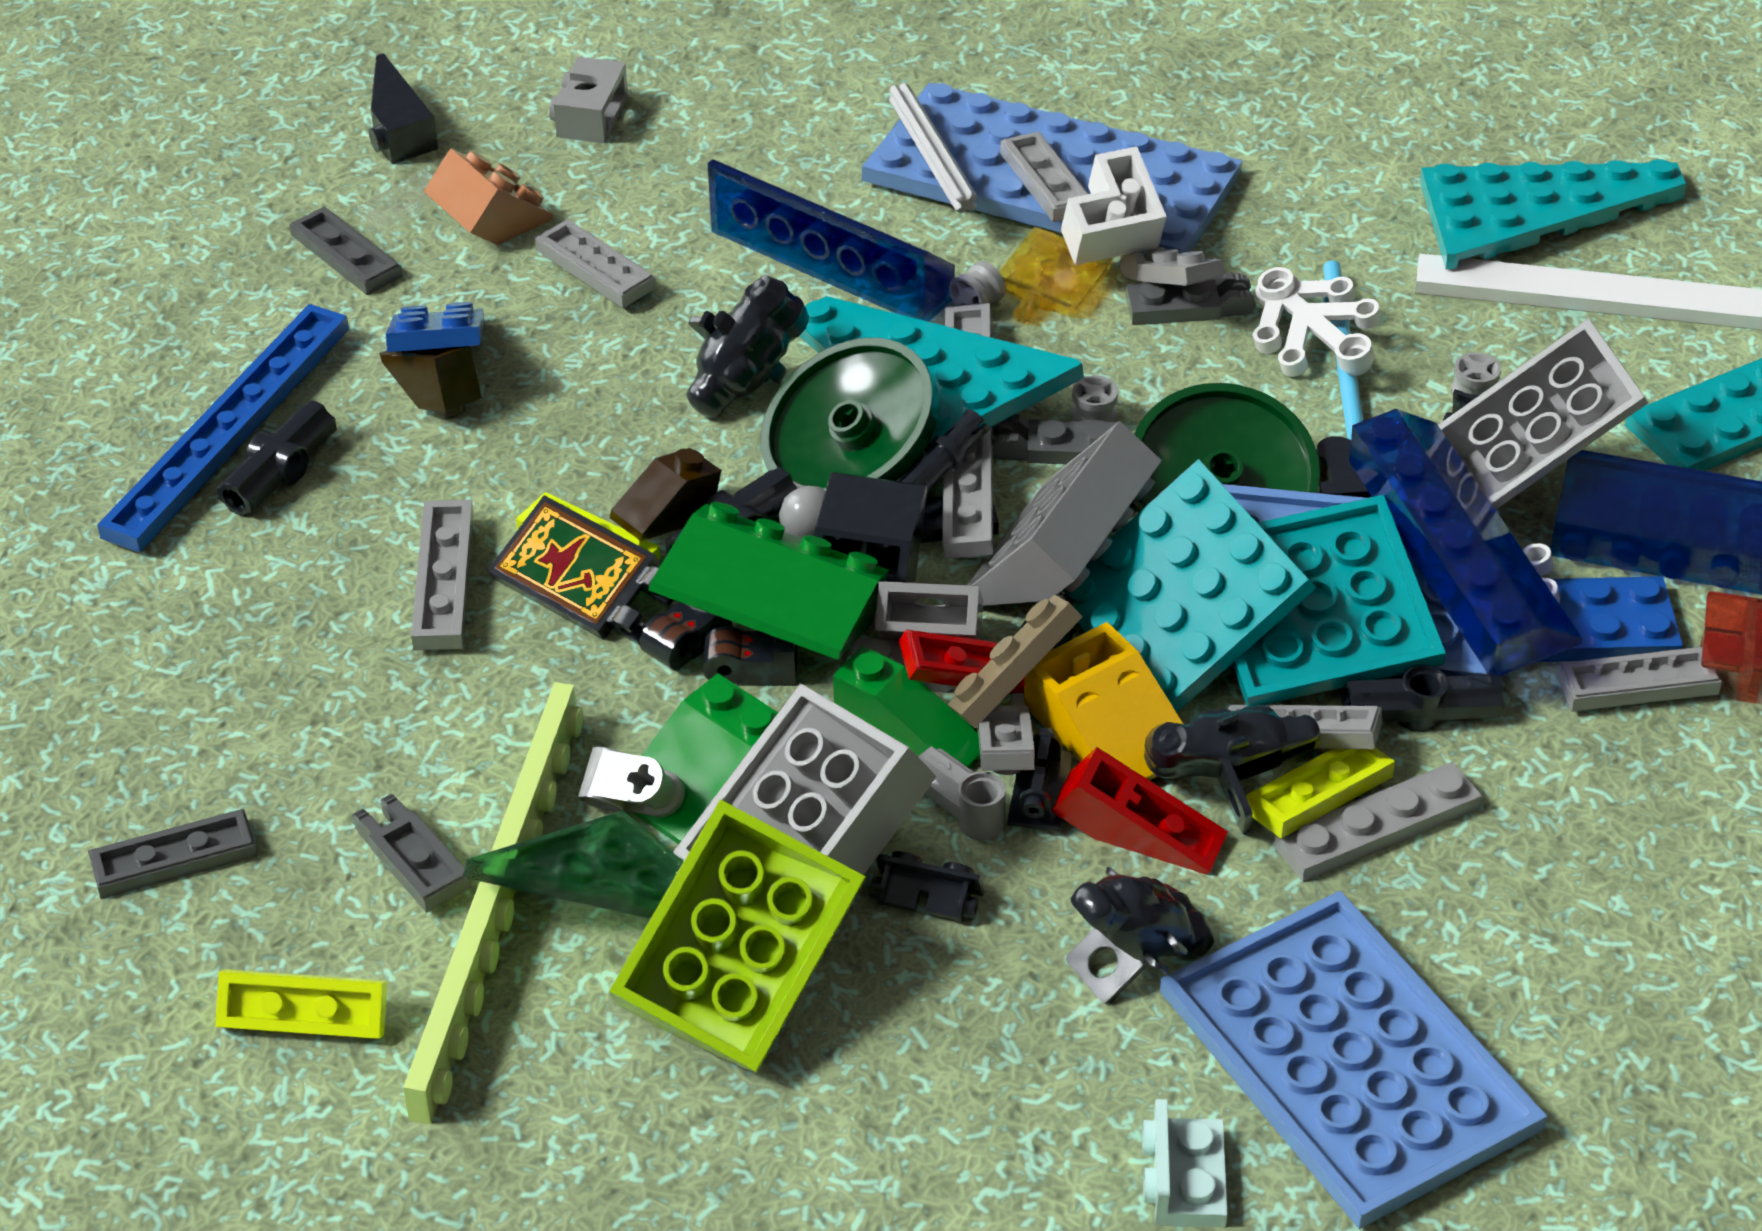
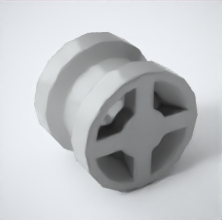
[949,261,1006,306]
[1451,353,1501,398]
[1071,375,1119,422]

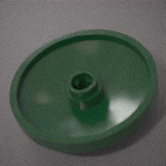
[760,338,940,490]
[1134,383,1320,512]

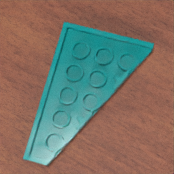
[1420,159,1686,269]
[800,296,1084,452]

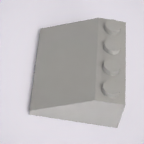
[1430,318,1649,510]
[966,421,1162,606]
[673,683,937,875]

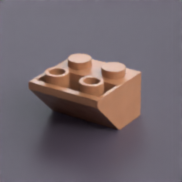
[424,148,554,245]

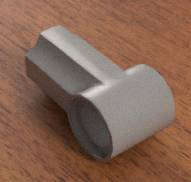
[918,746,1006,840]

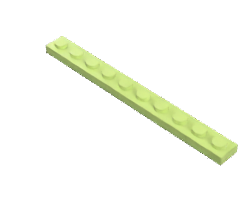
[403,682,583,1124]

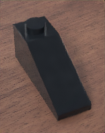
[368,53,438,165]

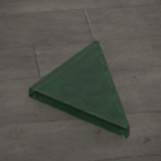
[463,810,684,919]

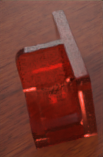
[1699,591,1762,704]

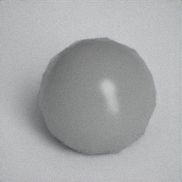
[779,486,825,538]

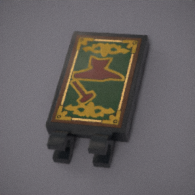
[487,495,674,645]

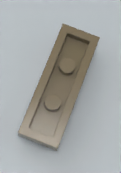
[948,595,1083,728]

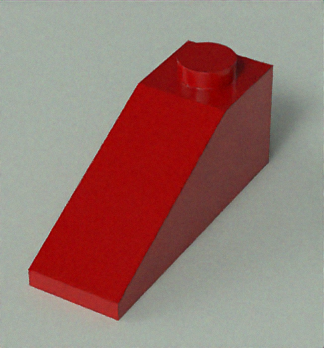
[1051,747,1228,875]

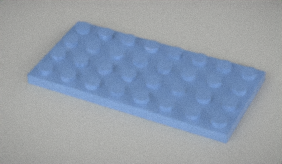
[862,82,1242,254]

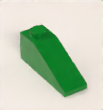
[833,645,980,769]

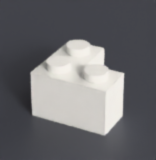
[1061,146,1167,265]

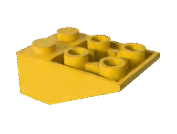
[1024,622,1184,781]

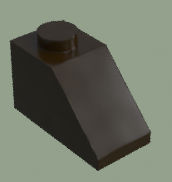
[379,346,482,417]
[610,448,722,541]

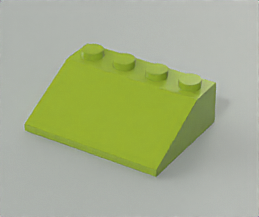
[609,799,866,1073]

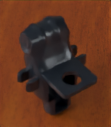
[686,275,810,419]
[1144,705,1321,834]
[1066,867,1214,1004]

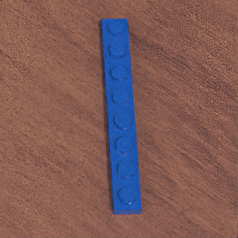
[97,304,349,553]

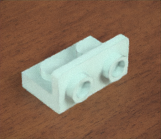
[1142,1099,1227,1228]

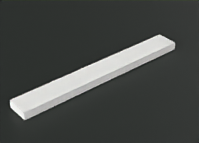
[1415,253,1762,330]

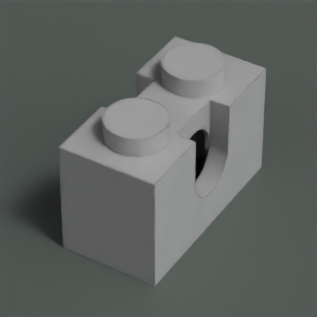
[549,57,628,144]
[875,581,984,641]

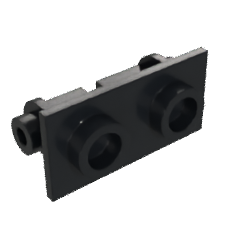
[1007,727,1073,832]
[869,851,985,922]

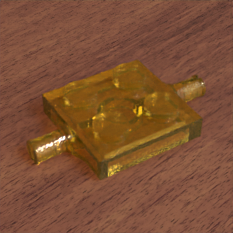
[999,227,1114,324]

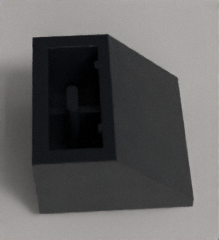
[814,472,927,583]

